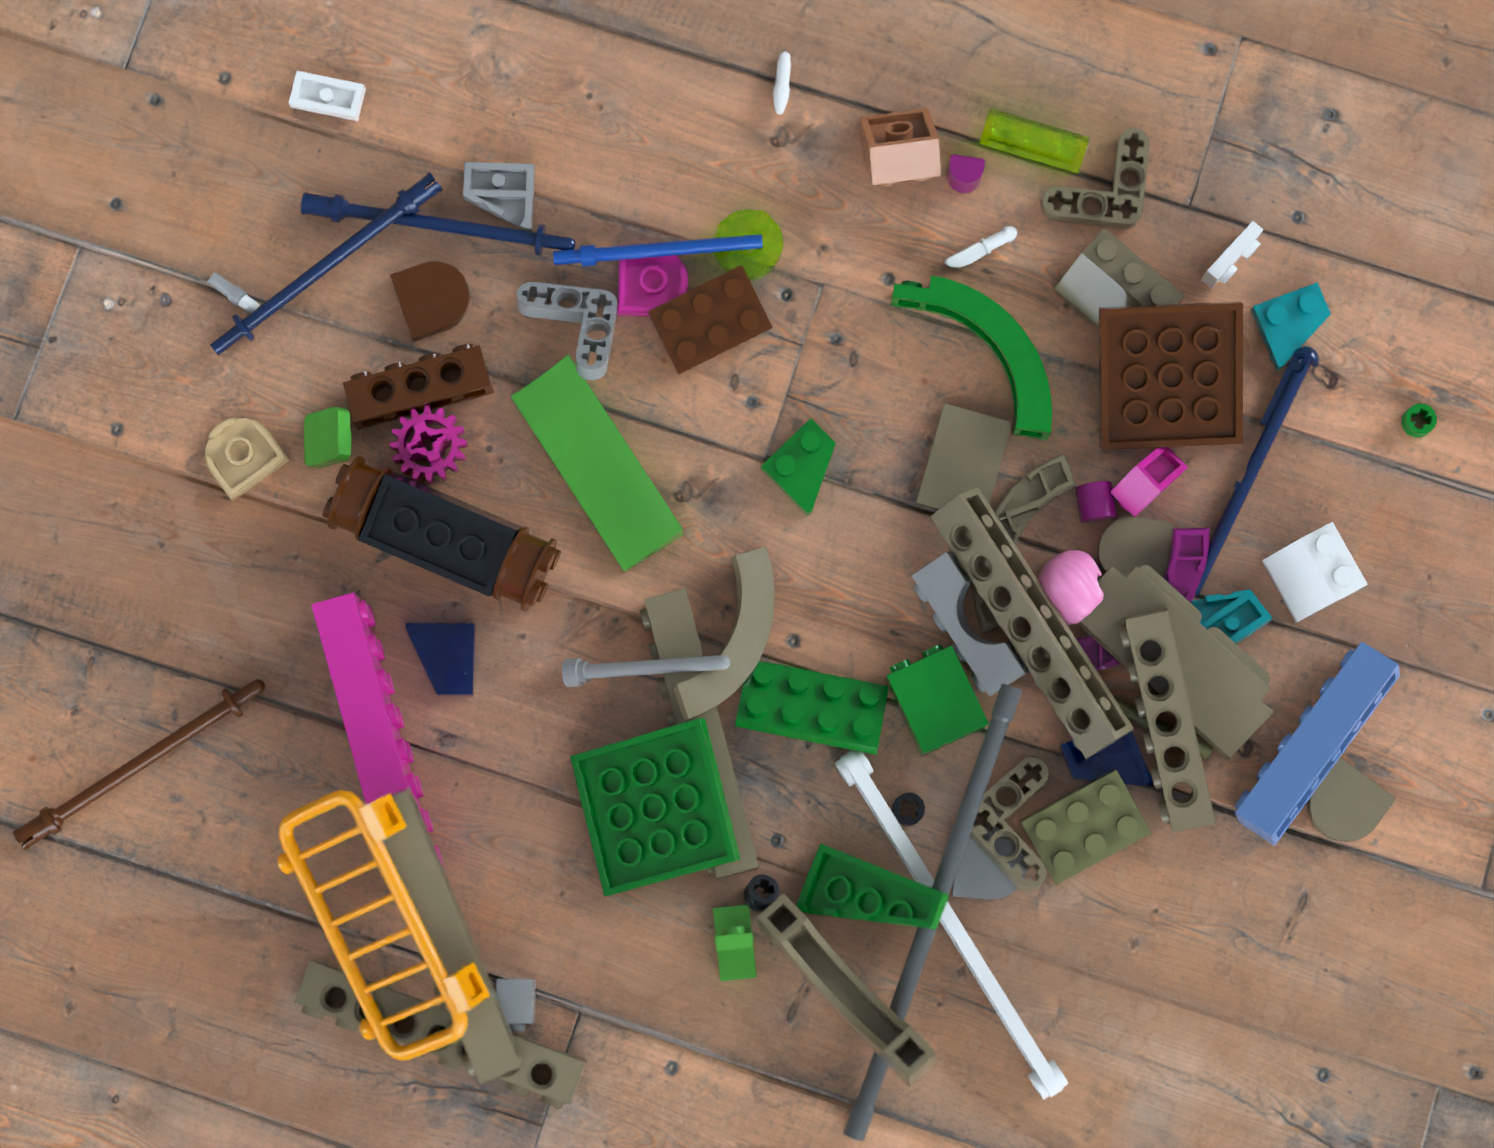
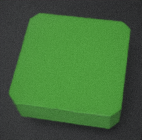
[304,407,352,468]

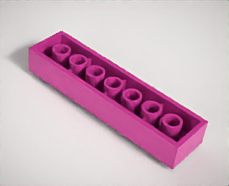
[311,592,443,866]

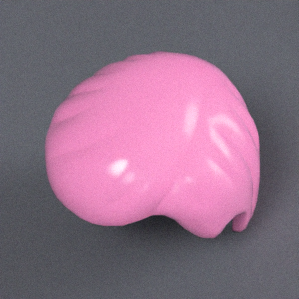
[1037,550,1104,625]

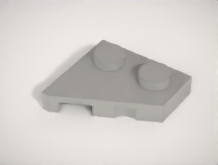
[463,162,535,231]

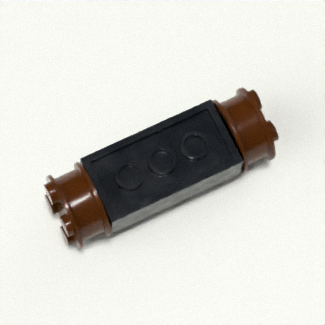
[323,456,561,612]

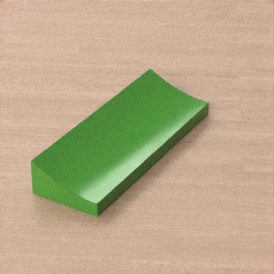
[511,354,684,573]

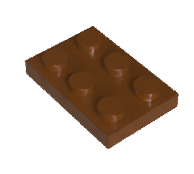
[648,265,773,375]

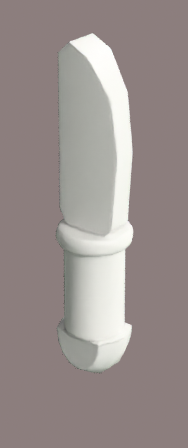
[944,226,1017,268]

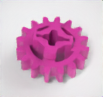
[390,406,468,484]

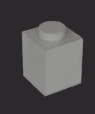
[496,979,536,1031]

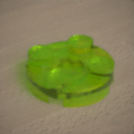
[714,209,783,280]

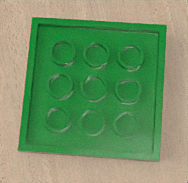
[570,718,741,897]

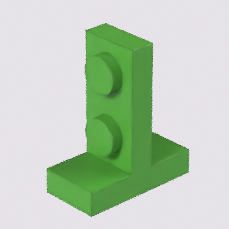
[713,905,757,981]

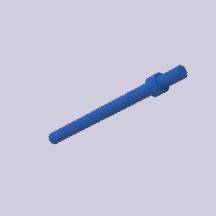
[553,234,763,266]

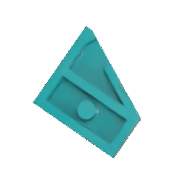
[1250,282,1331,370]
[1191,589,1272,644]

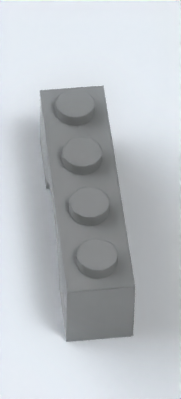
[912,551,1030,696]

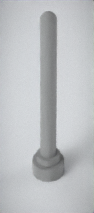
[562,655,730,687]

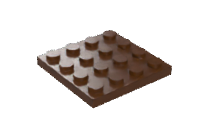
[1099,301,1243,450]

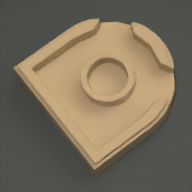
[204,417,290,501]

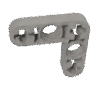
[517,282,617,380]

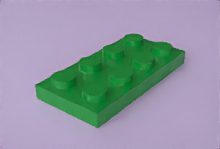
[735,661,889,755]

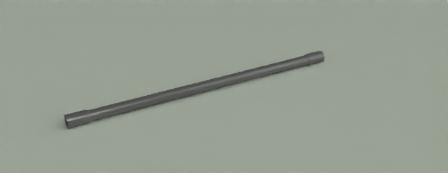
[843,683,1023,1141]

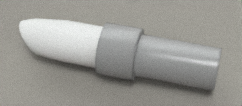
[208,272,261,314]

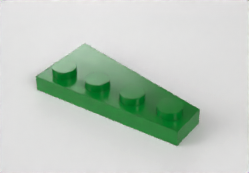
[796,843,949,930]

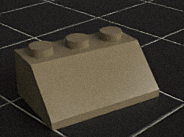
[1054,228,1185,328]

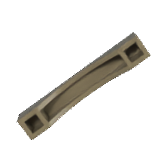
[756,893,936,1088]

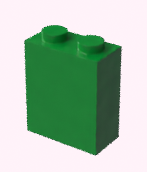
[885,644,989,757]

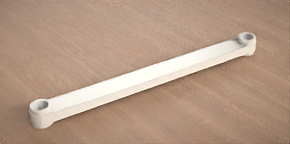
[834,750,1068,1100]

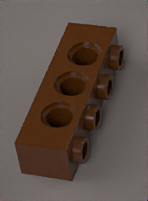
[343,344,494,430]

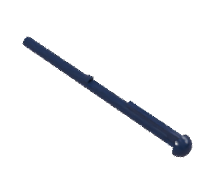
[1195,346,1319,597]

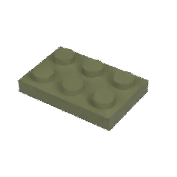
[1020,768,1151,885]

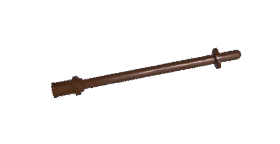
[13,679,265,850]

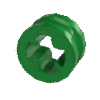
[1401,403,1437,438]

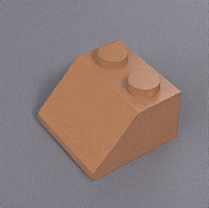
[860,108,941,186]

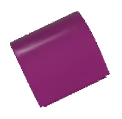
[947,154,985,193]
[1075,481,1117,523]

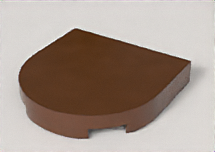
[390,261,470,341]

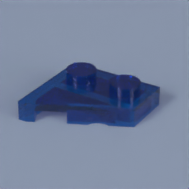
[406,623,476,696]
[1059,731,1154,786]

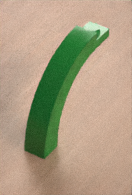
[890,275,1052,440]

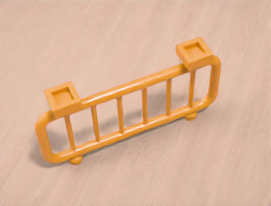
[278,790,490,1061]

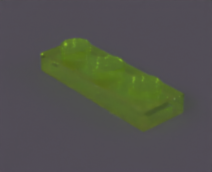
[979,108,1090,173]

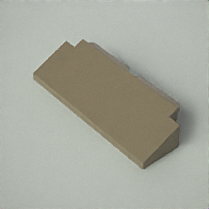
[1077,565,1274,760]

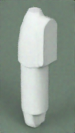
[773,51,791,115]

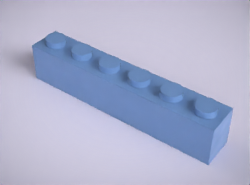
[1235,642,1400,846]

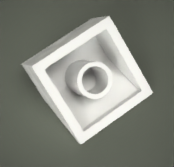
[1262,522,1368,623]

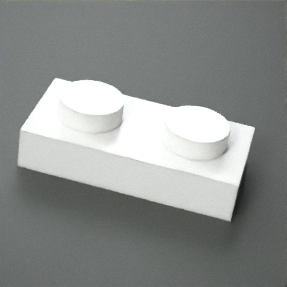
[289,71,366,121]
[1201,221,1263,289]

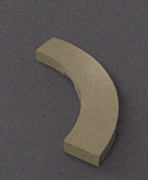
[973,453,1077,634]
[673,546,775,721]

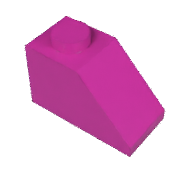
[1110,447,1188,517]

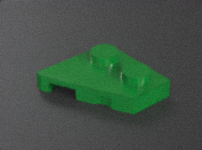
[761,418,836,516]

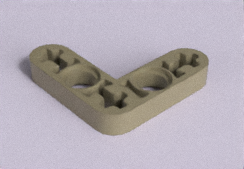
[1041,128,1150,229]
[970,757,1049,892]

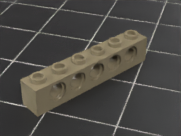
[1119,608,1216,832]

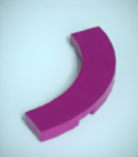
[1076,527,1210,671]

